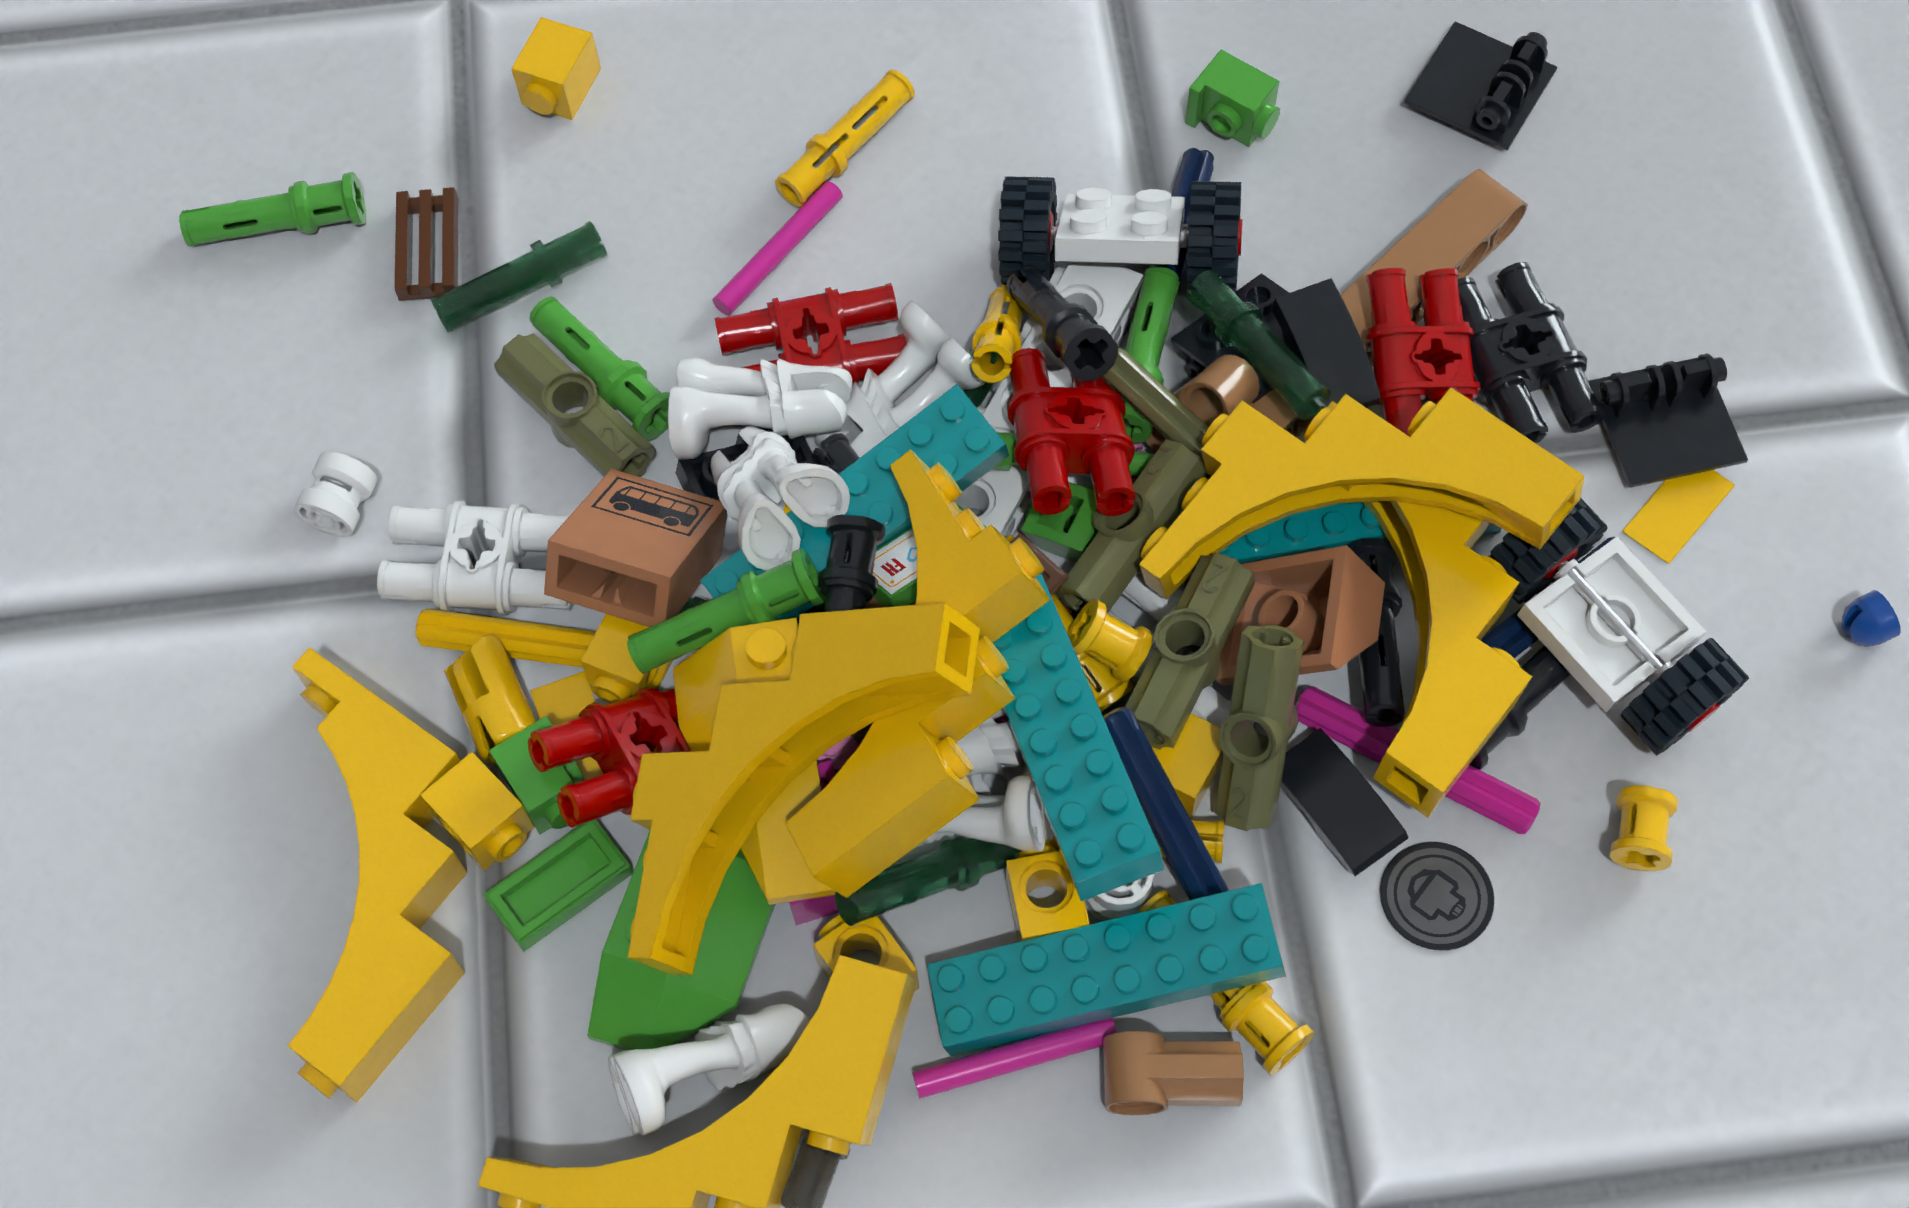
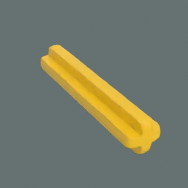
[415,608,596,668]

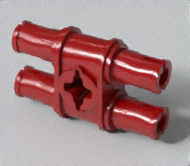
[1365,268,1480,437]
[714,283,907,385]
[1007,348,1136,516]
[528,687,691,828]

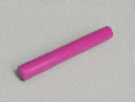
[712,181,843,316]
[912,1018,1117,1099]

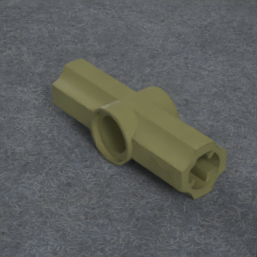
[494,333,655,477]
[1056,439,1208,614]
[1125,552,1255,750]
[1215,624,1304,831]

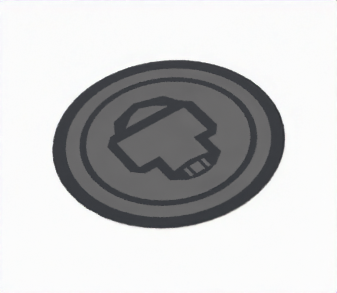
[1380,842,1494,951]

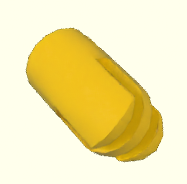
[444,634,536,764]

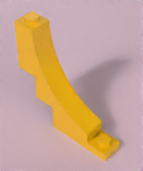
[288,647,467,1103]

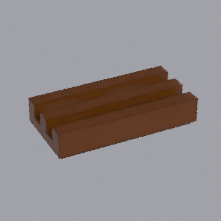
[395,187,459,301]

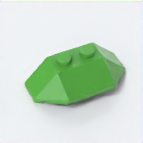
[587,831,776,1051]

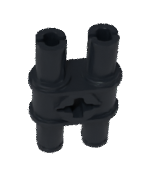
[1457,262,1605,443]

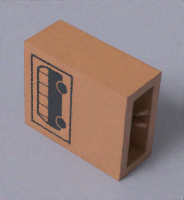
[544,469,727,627]

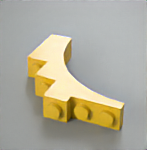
[1139,388,1584,599]
[1327,401,1533,818]
[785,449,1050,898]
[627,603,980,975]
[478,955,917,1208]

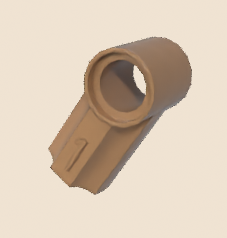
[1145,355,1260,453]
[1103,1031,1244,1115]

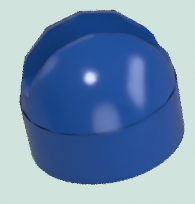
[1841,590,1901,647]

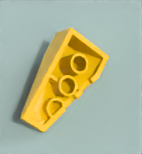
[673,618,837,905]

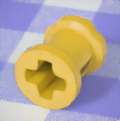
[1068,599,1153,682]
[1610,785,1678,871]

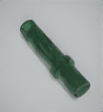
[429,221,607,333]
[1186,270,1331,420]
[835,836,1021,926]

